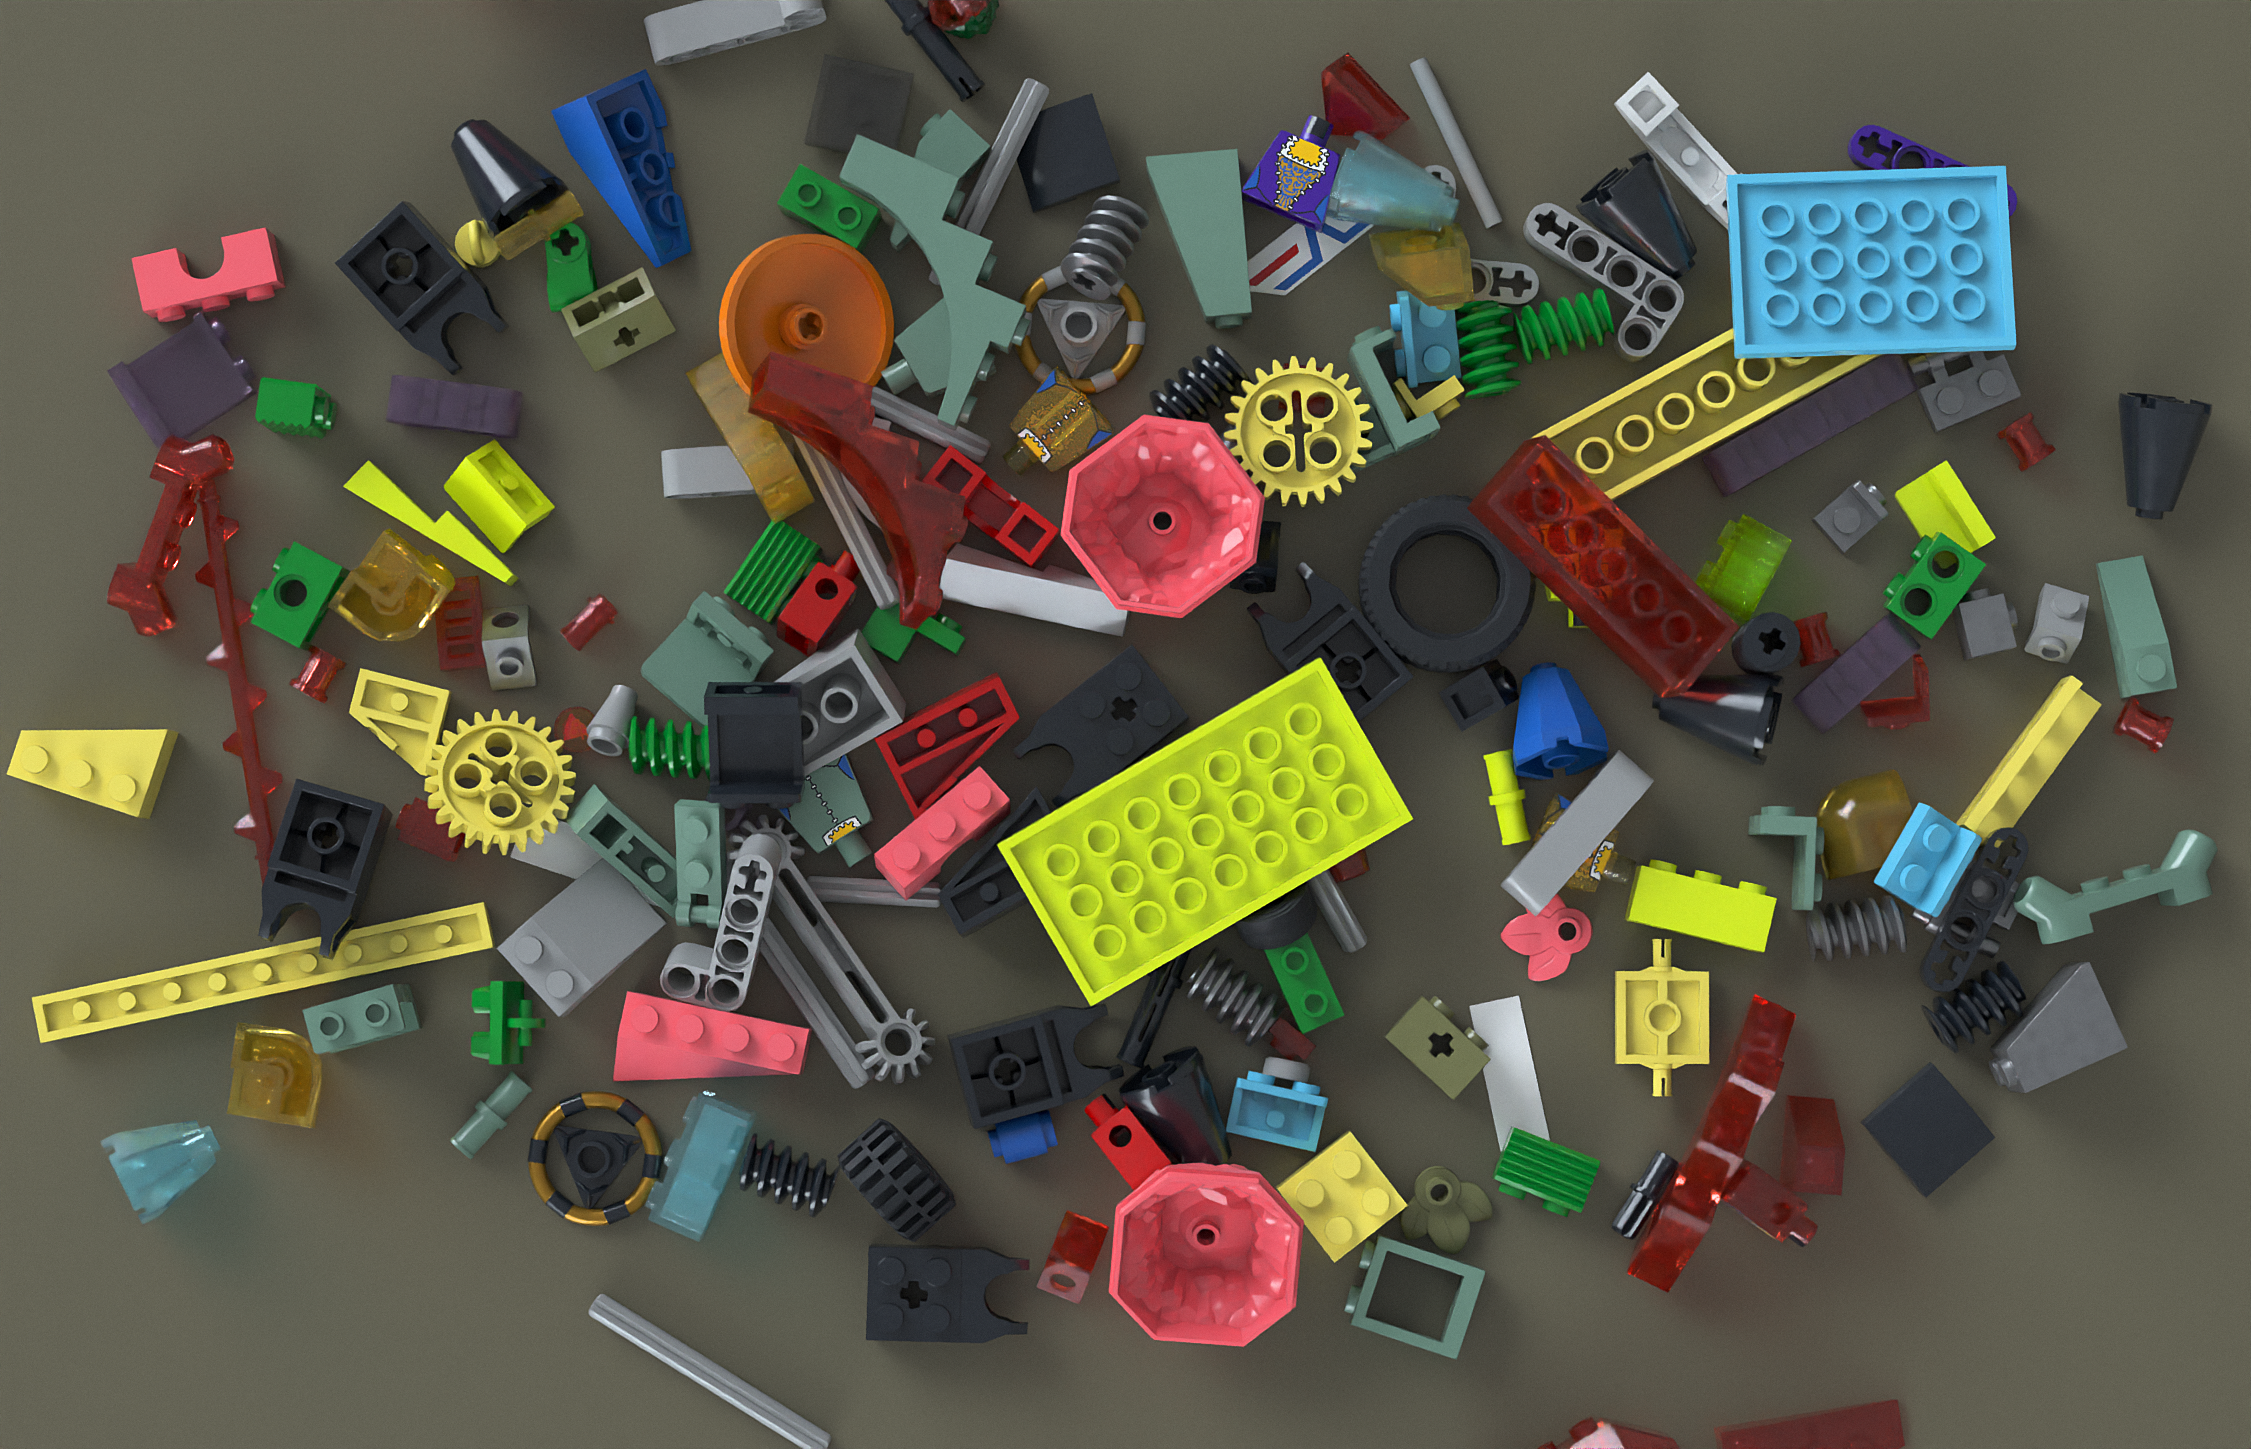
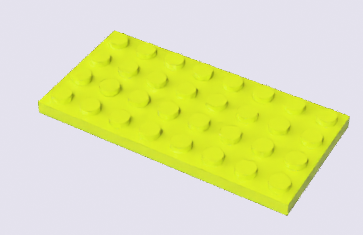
[997,657,1413,1006]

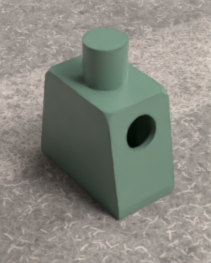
[881,298,997,400]

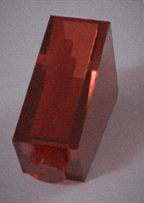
[1779,1095,1845,1196]

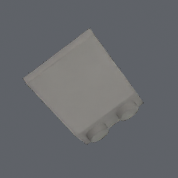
[775,628,907,776]
[497,858,667,1017]

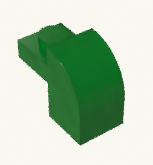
[861,592,967,665]

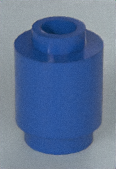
[987,1110,1058,1164]

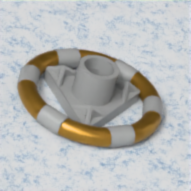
[1015,265,1146,395]

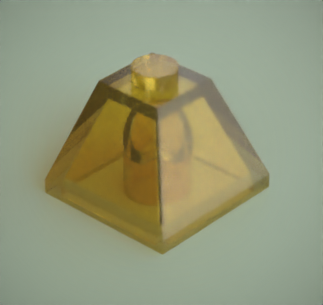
[1368,222,1475,310]

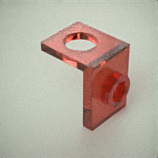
[1860,654,1930,729]
[1037,1210,1109,1304]

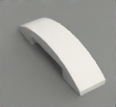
[1614,72,1742,229]

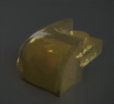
[328,528,456,642]
[1816,769,1912,880]
[227,1022,323,1128]

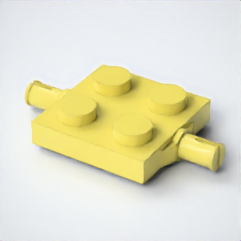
[1615,939,1709,1096]

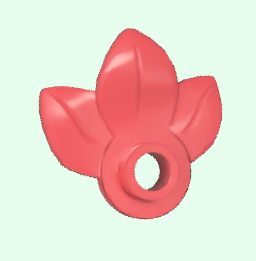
[1501,894,1593,981]

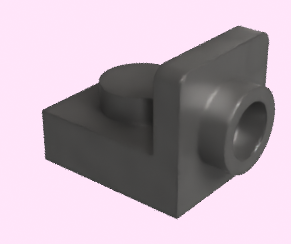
[1812,480,1889,554]

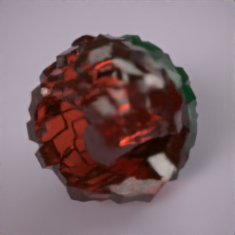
[927,0,1000,39]

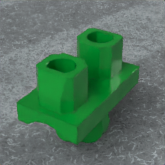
[471,981,546,1065]

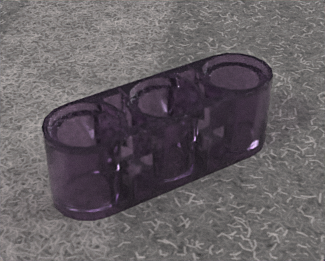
[386,375,523,439]
[1792,612,1921,734]

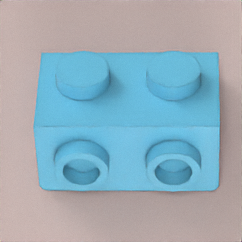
[1225,1071,1329,1152]

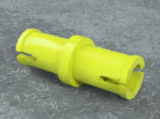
[1483,749,1531,845]

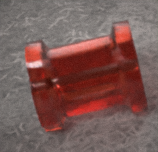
[1996,412,2056,472]
[1793,612,1840,668]
[289,644,347,704]
[2112,697,2174,754]

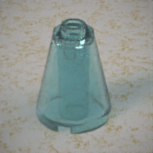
[1327,130,1460,232]

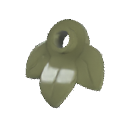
[1400,1166,1493,1255]

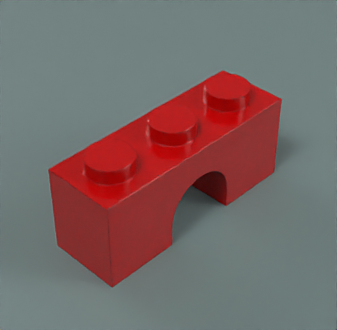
[922,445,1060,569]

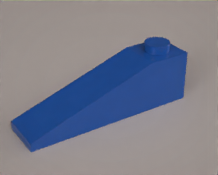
[551,69,691,268]

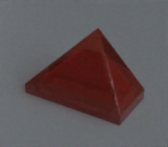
[1321,52,1410,140]

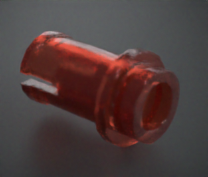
[559,593,619,651]

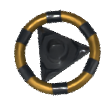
[528,1091,663,1226]

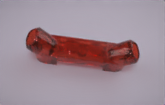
[107,434,234,637]

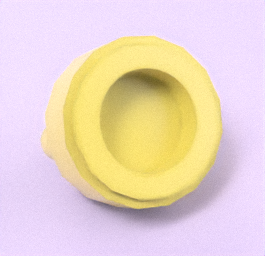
[455,220,502,268]

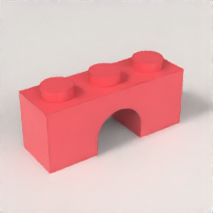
[131,227,286,322]
[874,766,1011,901]

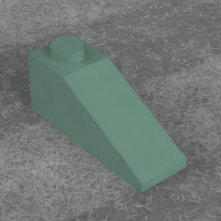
[890,109,991,253]
[2096,555,2177,699]
[564,784,678,918]

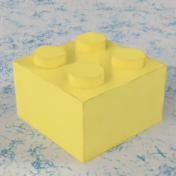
[1276,1130,1408,1263]

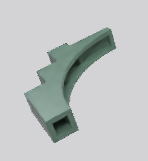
[839,134,1031,431]

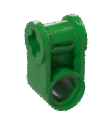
[545,222,598,313]

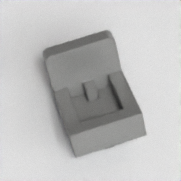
[2024,583,2089,664]

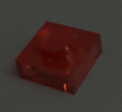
[1268,1016,1316,1061]

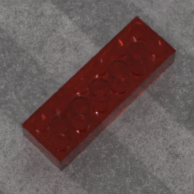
[1467,435,1739,698]

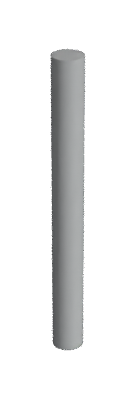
[1410,57,1503,229]

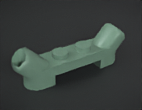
[2013,829,2218,944]

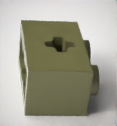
[561,267,676,373]
[1384,996,1491,1100]

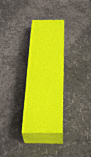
[343,460,519,586]

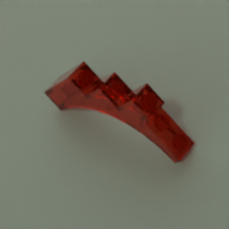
[748,351,968,630]
[1626,994,1796,1292]

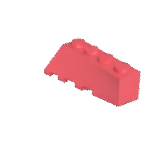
[613,991,812,1081]

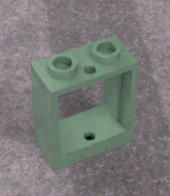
[1344,1233,1486,1360]

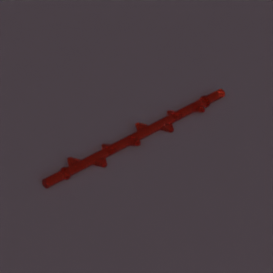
[192,451,283,886]

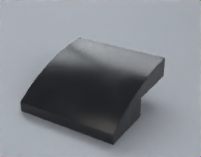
[1016,93,1120,213]
[1861,1062,1995,1198]

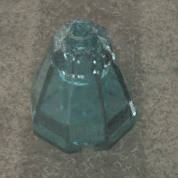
[100,1120,221,1226]

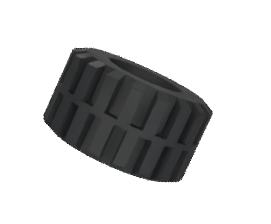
[837,1118,957,1242]

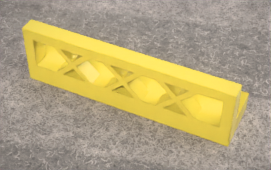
[1956,675,2102,848]

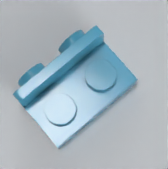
[1389,285,1461,388]
[1874,802,1982,917]

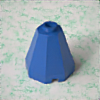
[1512,662,1608,780]

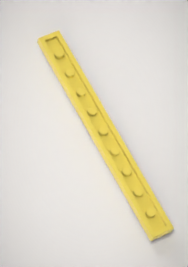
[32,902,495,1043]

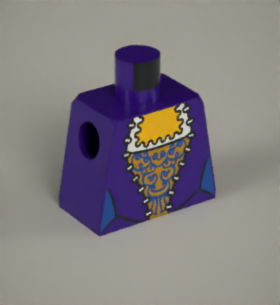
[1241,115,1340,233]

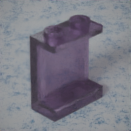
[107,311,258,452]

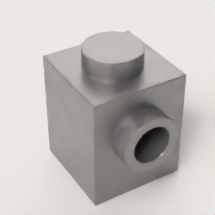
[1952,588,2018,661]

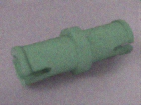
[449,1071,533,1160]

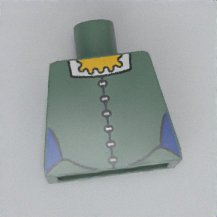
[778,754,874,868]

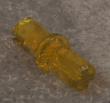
[494,190,584,260]

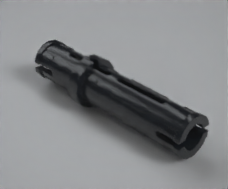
[885,0,985,102]
[1116,948,1192,1069]

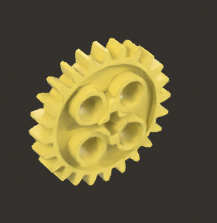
[1224,356,1374,507]
[424,709,576,855]

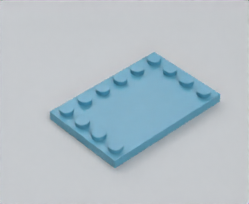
[1726,166,2017,359]

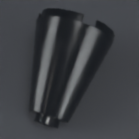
[451,119,569,247]
[1576,150,1697,280]
[2118,392,2213,519]
[1652,674,1784,766]
[1119,1046,1232,1166]

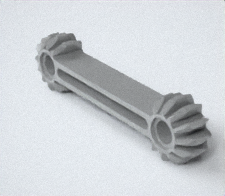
[726,815,935,1085]

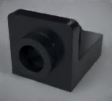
[1230,521,1281,594]
[1438,659,1519,732]

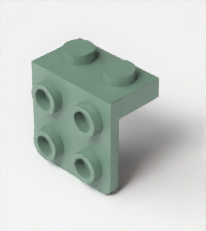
[641,591,774,727]
[1748,806,1824,910]

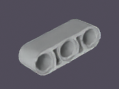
[661,442,796,499]

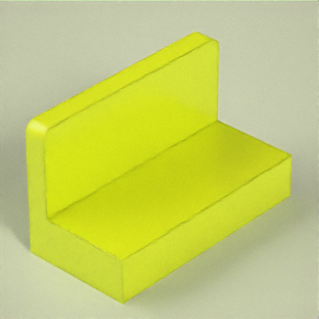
[444,439,555,553]
[1894,460,1996,569]

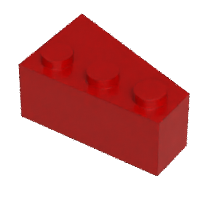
[874,672,1020,820]

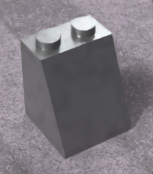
[1989,962,2128,1093]

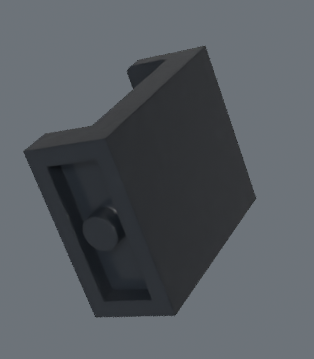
[704,682,805,809]

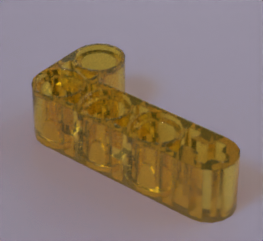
[685,351,815,525]

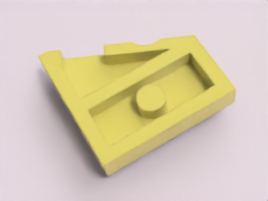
[349,668,452,777]

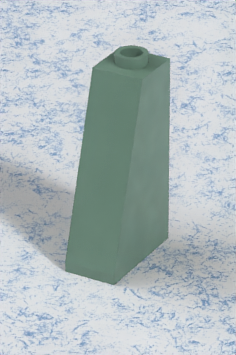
[1146,149,1252,329]

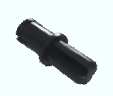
[1612,1150,1682,1240]

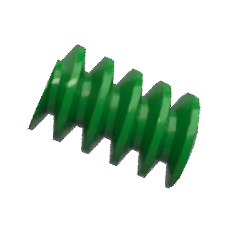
[1513,288,1614,365]
[1454,300,1521,399]
[629,716,710,781]

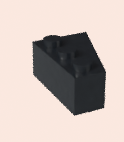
[937,786,1051,938]

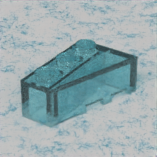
[645,1091,758,1242]

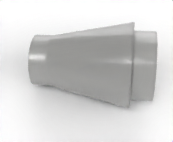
[586,685,638,756]

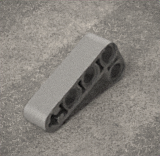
[643,0,827,66]
[1523,203,1684,362]
[1500,750,1654,916]
[660,834,782,1012]

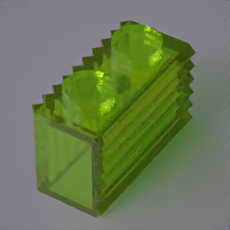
[1694,514,1792,624]

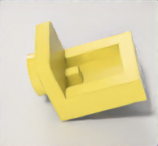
[1391,375,1465,421]

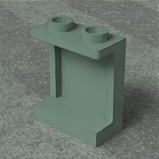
[1347,326,1441,457]
[302,984,422,1054]

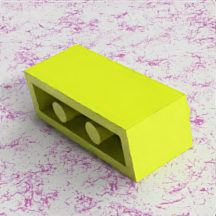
[1624,859,1777,953]

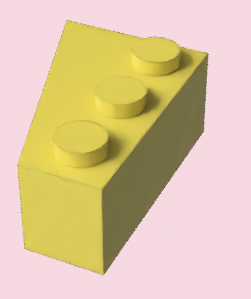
[7,729,179,819]

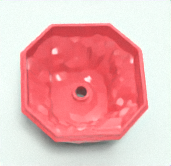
[1060,414,1265,618]
[1109,1163,1304,1347]

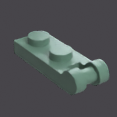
[674,799,727,929]

